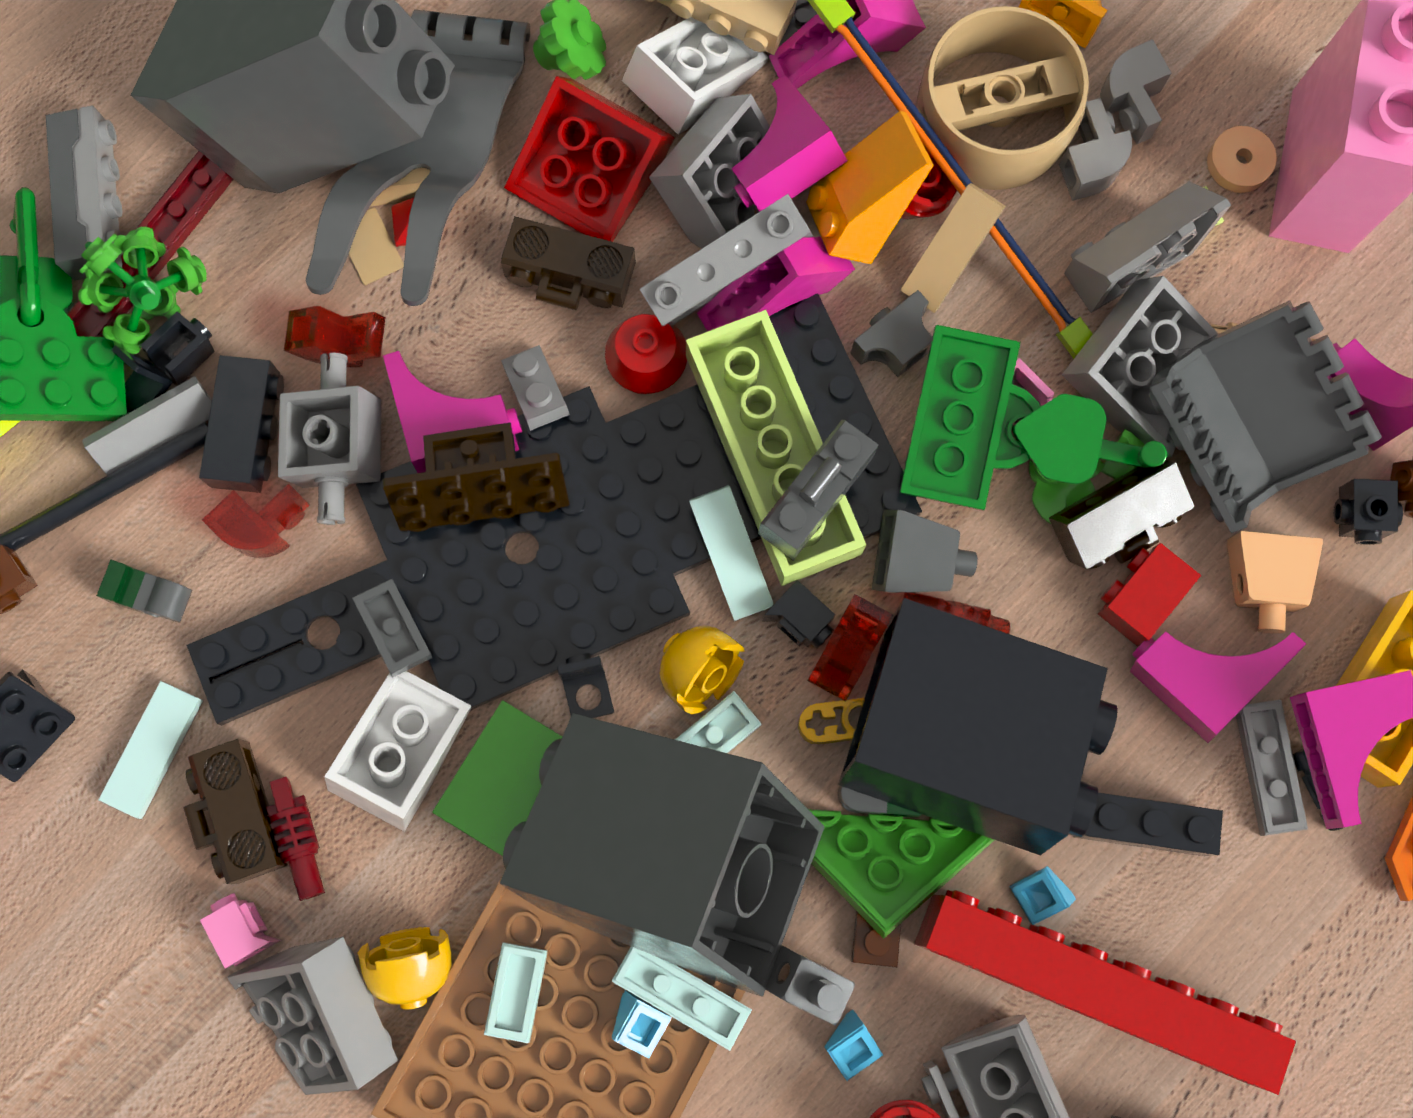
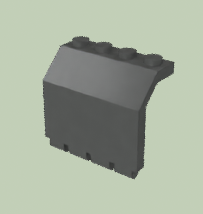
[1149,300,1382,534]

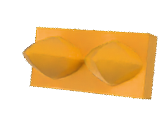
[1018,0,1108,48]

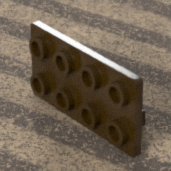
[382,422,570,532]

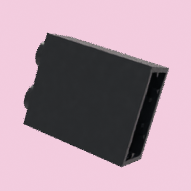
[838,598,1118,856]

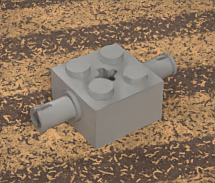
[278,353,381,525]

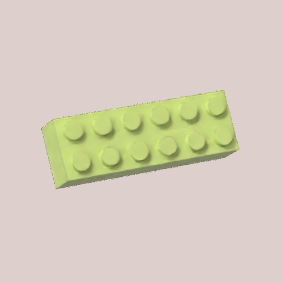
[686,310,866,586]

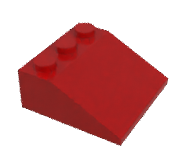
[504,76,675,242]

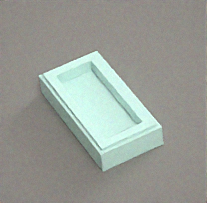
[484,942,548,1043]

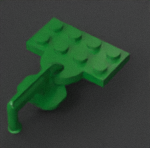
[0,187,127,422]
[899,325,1167,511]

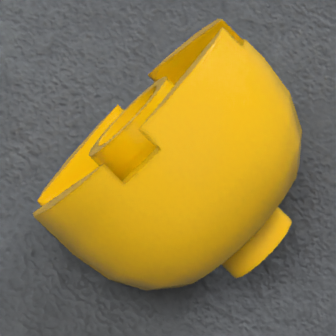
[659,625,745,714]
[357,927,451,1010]

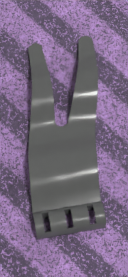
[306,9,531,306]

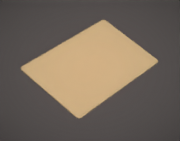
[349,208,404,285]

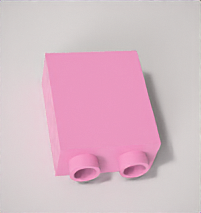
[1269,0,1413,253]

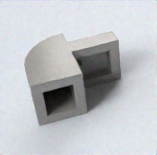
[1100,39,1172,144]
[1059,98,1132,201]

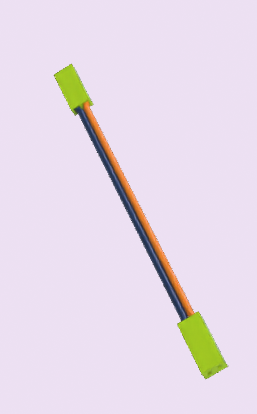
[807,0,1093,359]

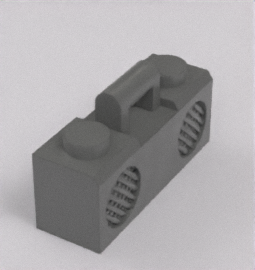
[758,420,878,561]

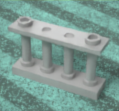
[640,194,813,326]

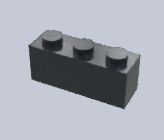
[199,355,284,493]
[1073,793,1223,856]

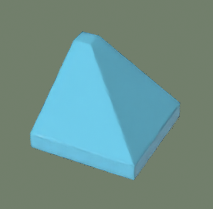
[1009,866,1076,925]
[612,990,672,1058]
[824,1010,883,1081]

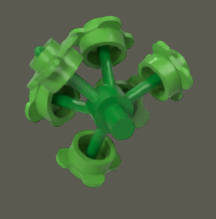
[78,227,207,354]

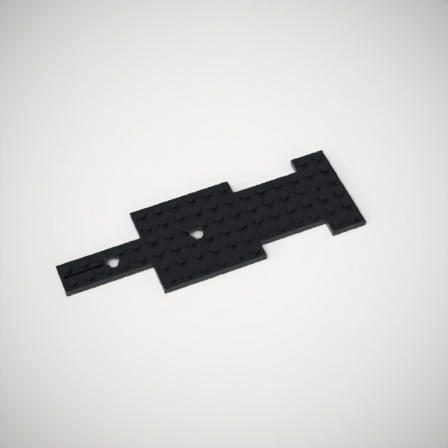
[186,293,922,726]

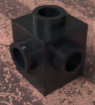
[1333,479,1403,545]

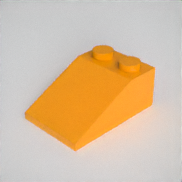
[806,111,934,264]

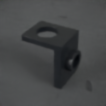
[112,345,172,414]
[557,653,614,718]

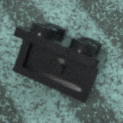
[0,669,75,782]

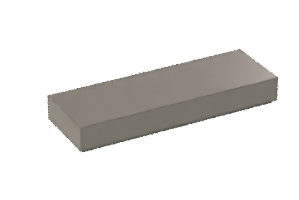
[82,376,212,475]
[1236,700,1308,836]

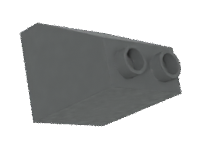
[130,0,455,193]
[500,713,825,997]

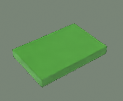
[432,700,563,856]

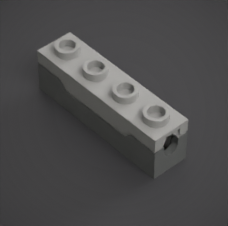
[45,105,123,281]

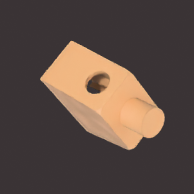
[1227,531,1323,633]

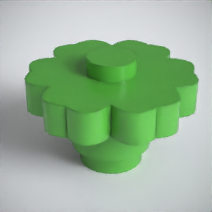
[533,0,606,80]

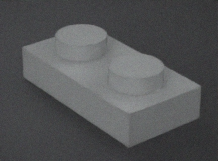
[501,345,570,431]

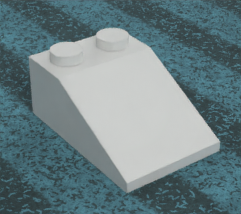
[622,17,769,135]
[324,671,471,832]

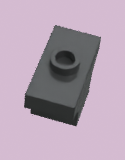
[850,290,932,377]

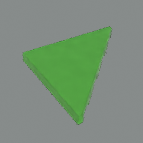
[808,809,994,939]

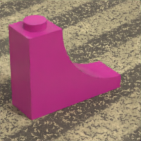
[769,0,926,89]
[731,74,848,212]
[697,236,855,332]
[1330,339,1413,451]
[383,351,522,473]
[1130,631,1306,743]
[1290,670,1413,829]

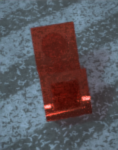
[284,306,386,367]
[202,484,310,558]
[807,594,893,702]

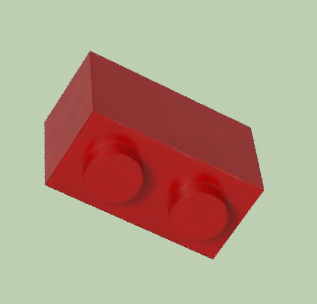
[1098,543,1201,647]

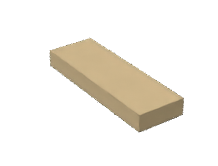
[901,183,1006,313]

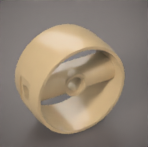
[917,6,1089,190]

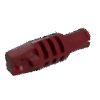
[266,777,325,901]

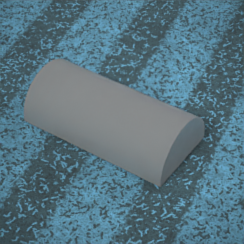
[941,1015,1070,1118]

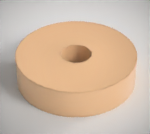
[1207,126,1277,193]

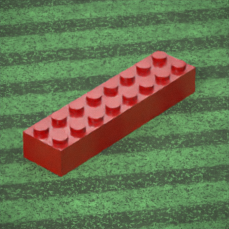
[914,890,1296,1095]

